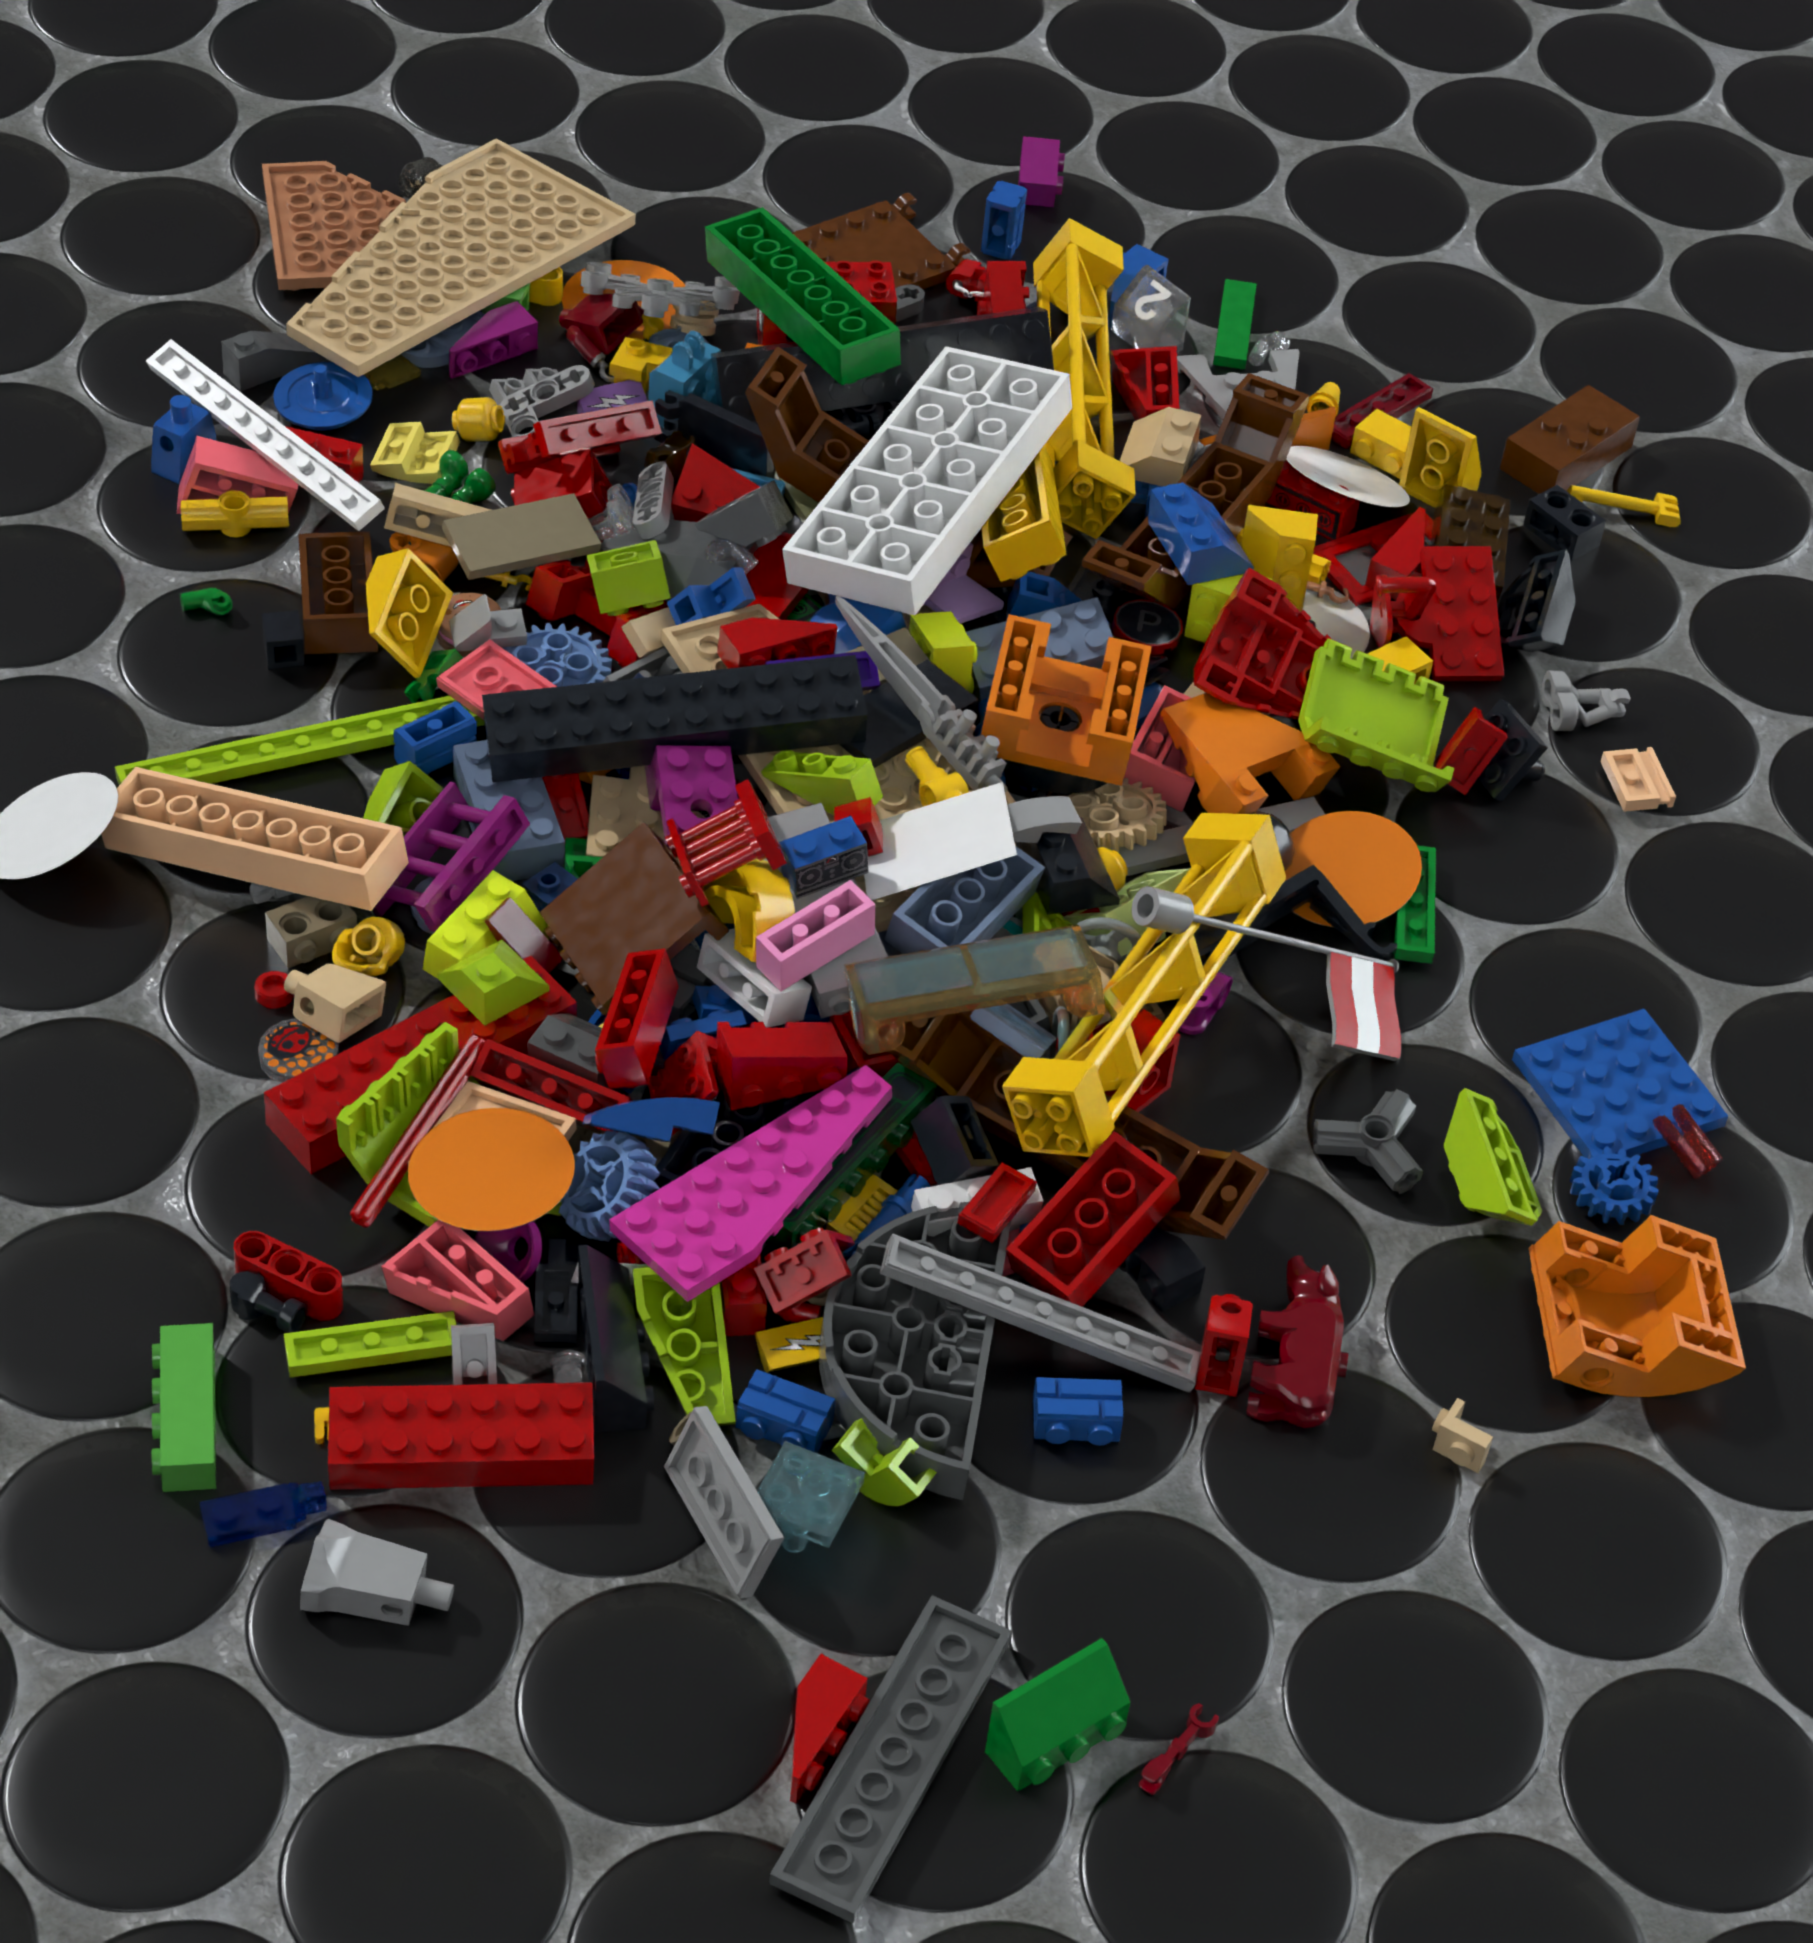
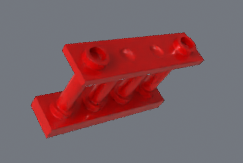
[665,779,787,907]

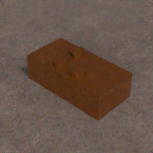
[1500,385,1640,494]
[299,531,378,654]

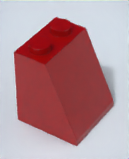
[511,449,619,543]

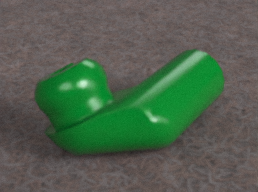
[180,587,233,615]

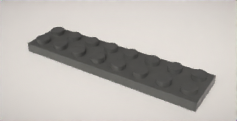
[769,1595,1012,1923]

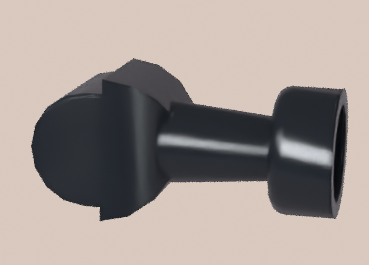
[230,1271,308,1333]

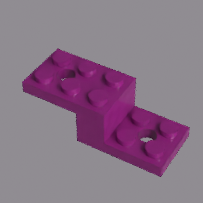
[645,745,738,849]

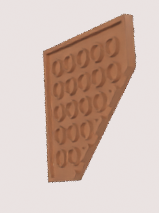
[262,161,406,291]

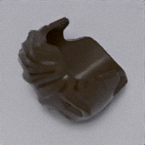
[644,431,695,484]

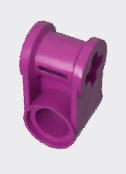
[1178,971,1233,1035]

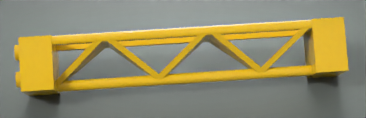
[1033,218,1136,540]
[1002,813,1286,1157]

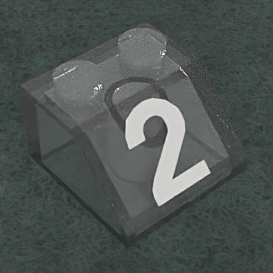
[1111,265,1191,352]

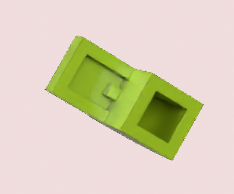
[832,1418,937,1506]

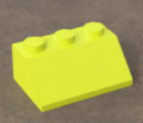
[422,870,550,979]

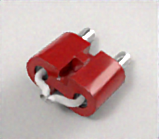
[946,258,986,302]

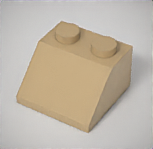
[1120,407,1201,487]

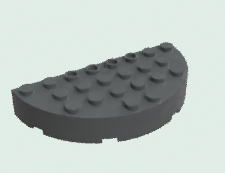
[819,1202,1012,1500]

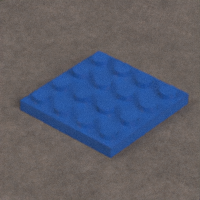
[1512,1009,1728,1158]

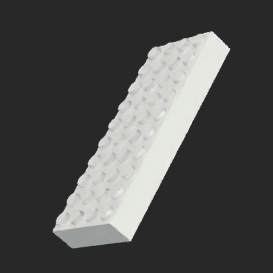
[782,346,1072,615]

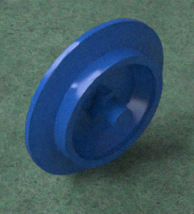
[273,362,373,431]

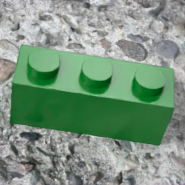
[985,1638,1130,1792]

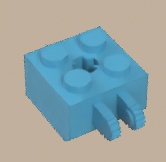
[648,330,721,428]

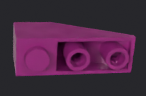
[449,301,538,379]

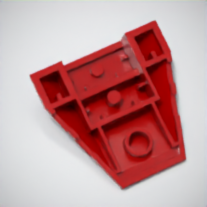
[1194,568,1332,720]

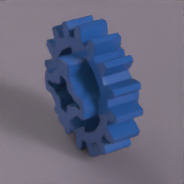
[1570,1146,1659,1225]

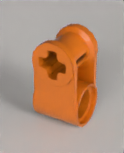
[389,532,459,582]

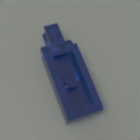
[199,1481,327,1547]

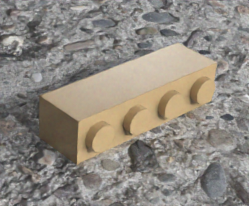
[384,483,491,547]

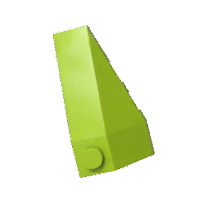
[363,761,444,837]

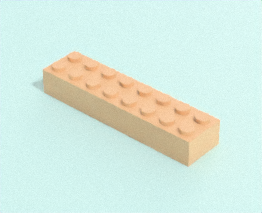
[101,767,409,911]

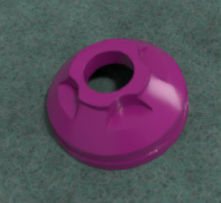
[474,1221,542,1282]

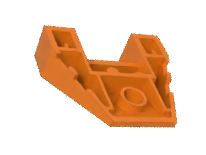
[1160,693,1341,814]

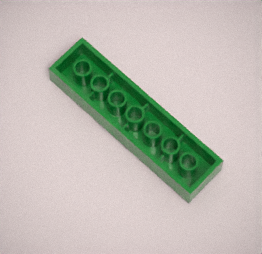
[705,207,901,386]

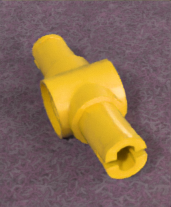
[905,746,969,807]

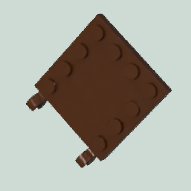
[792,193,970,289]

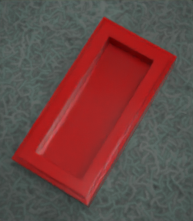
[957,1162,1037,1243]

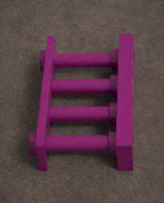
[373,782,530,932]

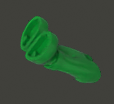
[423,450,496,504]

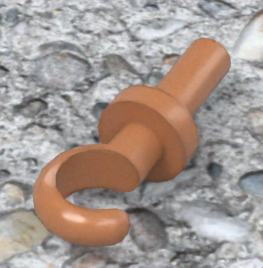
[1306,581,1350,604]

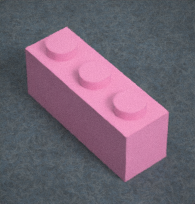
[756,880,875,991]

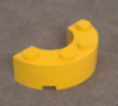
[703,859,795,962]

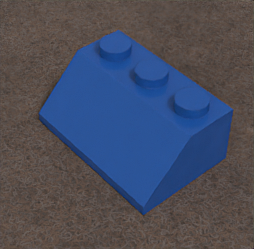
[1148,482,1254,585]

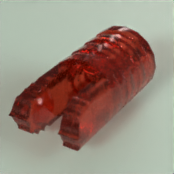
[1652,1104,1724,1179]

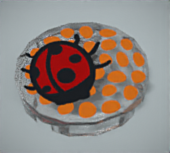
[258,1018,339,1083]

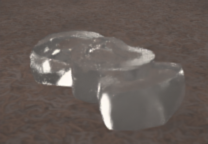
[550,1349,586,1383]

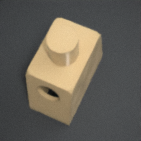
[284,964,386,1043]

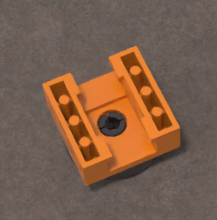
[981,614,1152,796]

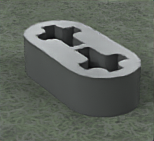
[895,284,925,322]

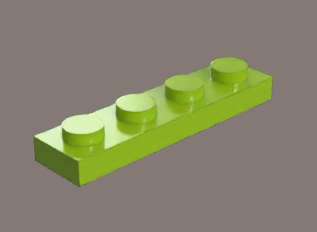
[284,1311,456,1378]

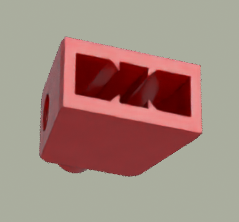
[1195,1294,1253,1397]

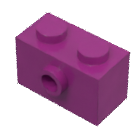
[1018,136,1065,207]

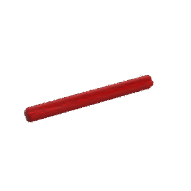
[350,1035,485,1228]

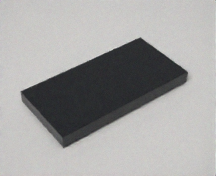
[839,659,978,768]

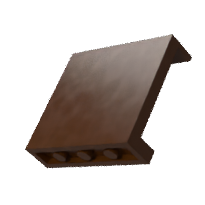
[539,822,729,1017]

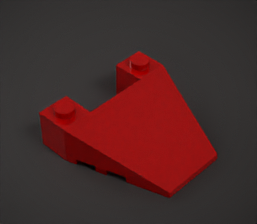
[526,560,668,668]

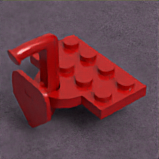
[1370,546,1504,681]

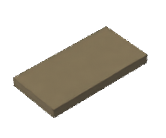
[442,493,601,580]

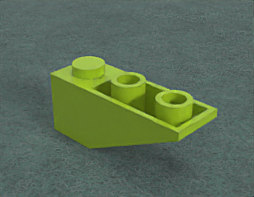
[761,750,883,815]

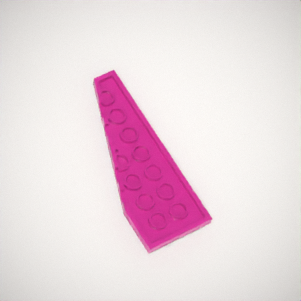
[609,1065,892,1302]

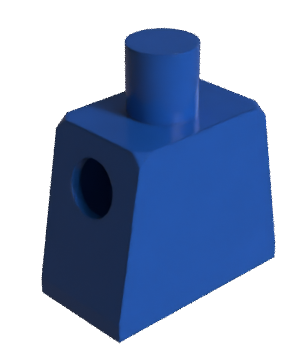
[151,395,217,485]

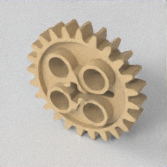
[1050,778,1167,852]

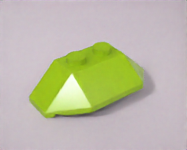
[1444,1088,1542,1226]

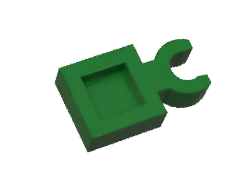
[404,649,463,703]

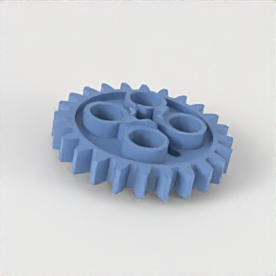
[502,623,612,687]

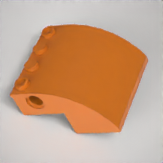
[1528,1215,1746,1397]

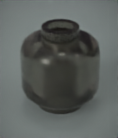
[398,157,443,199]

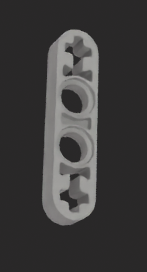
[633,462,674,539]

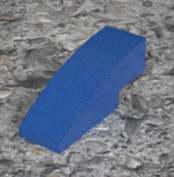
[583,1097,720,1142]

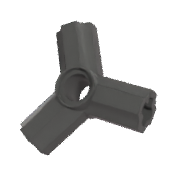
[1312,1089,1423,1194]

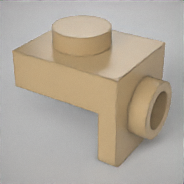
[1432,1398,1493,1473]

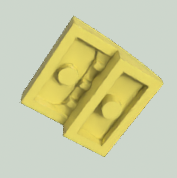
[370,422,460,484]

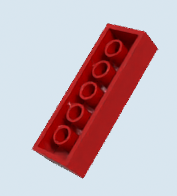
[328,1382,594,1490]

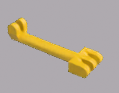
[1567,485,1681,527]

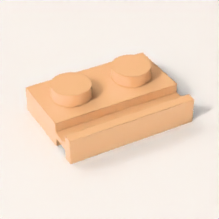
[1600,747,1676,812]

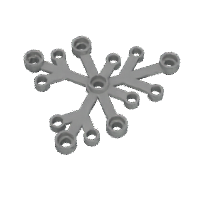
[581,262,740,318]

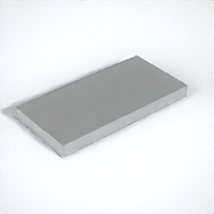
[664,1406,784,1599]

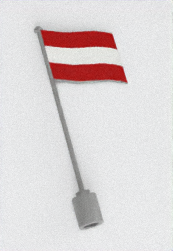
[1132,886,1401,1061]

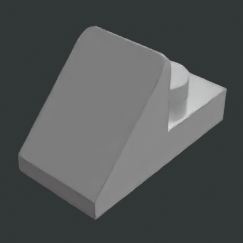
[449,594,527,652]
[451,1323,497,1385]

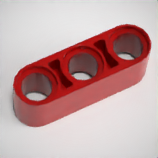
[233,1231,343,1321]

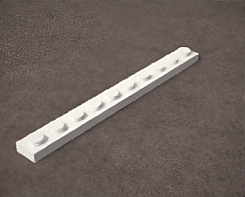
[146,339,385,531]

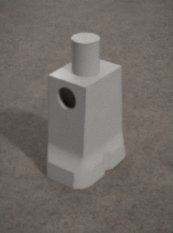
[300,1519,454,1626]

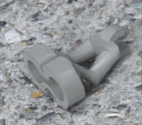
[1541,670,1631,731]

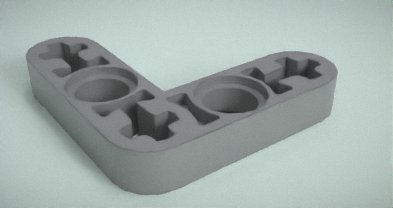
[500,365,595,437]

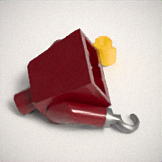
[559,294,664,382]

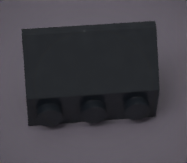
[1015,816,1120,915]

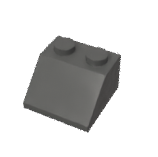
[527,1013,609,1088]

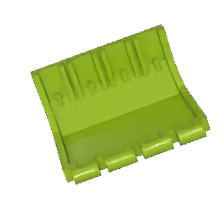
[1298,638,1454,792]
[336,1022,482,1230]

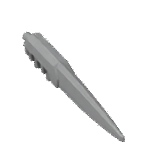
[835,595,1008,793]

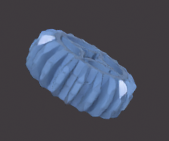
[558,1130,660,1242]

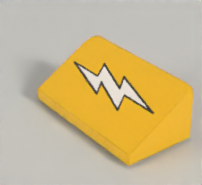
[755,1317,823,1373]

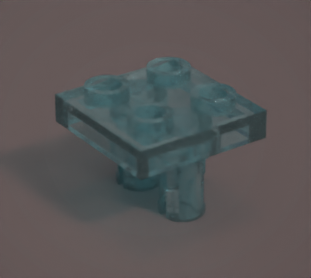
[757,1441,865,1553]

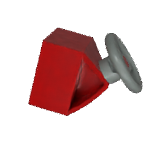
[1050,1006,1180,1113]

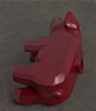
[1246,1255,1349,1428]

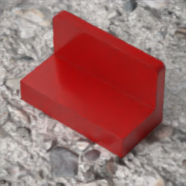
[1433,707,1508,795]

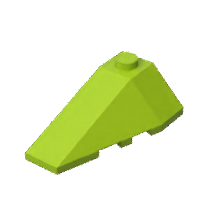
[633,1267,736,1426]

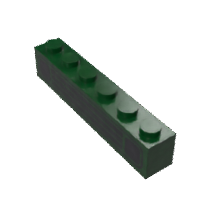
[764,1062,937,1250]

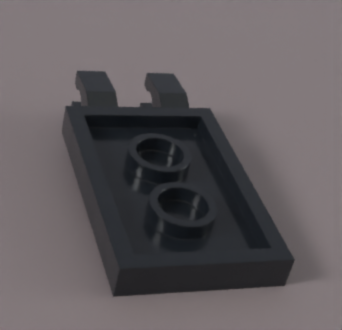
[654,390,774,478]

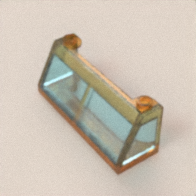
[844,924,1106,1055]

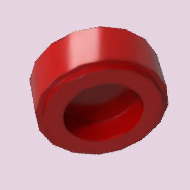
[254,971,294,1009]

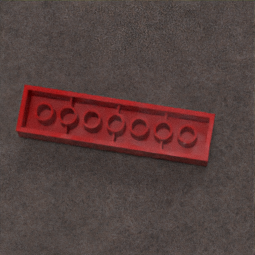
[264,955,577,1174]

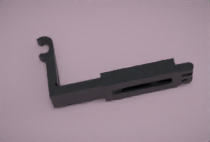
[1194,865,1397,965]

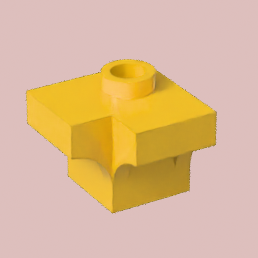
[609,337,673,395]

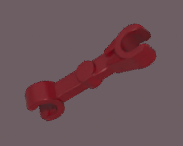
[1138,1703,1219,1795]

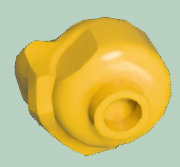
[332,916,405,977]

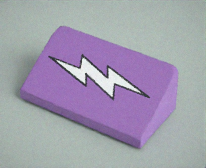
[577,380,647,414]

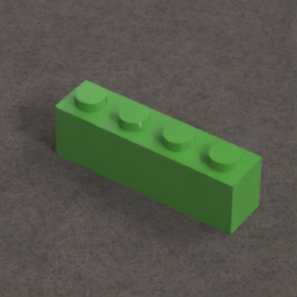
[152,1323,216,1492]

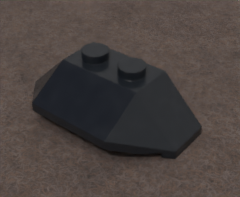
[1498,549,1576,652]

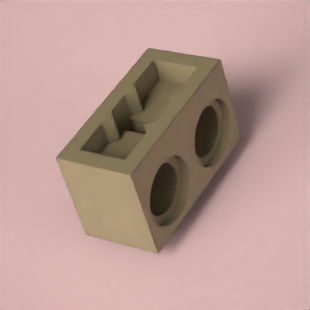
[265,896,357,968]

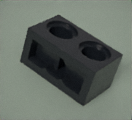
[1523,485,1606,562]

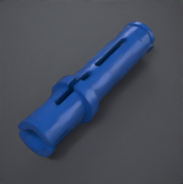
[842,1174,930,1262]

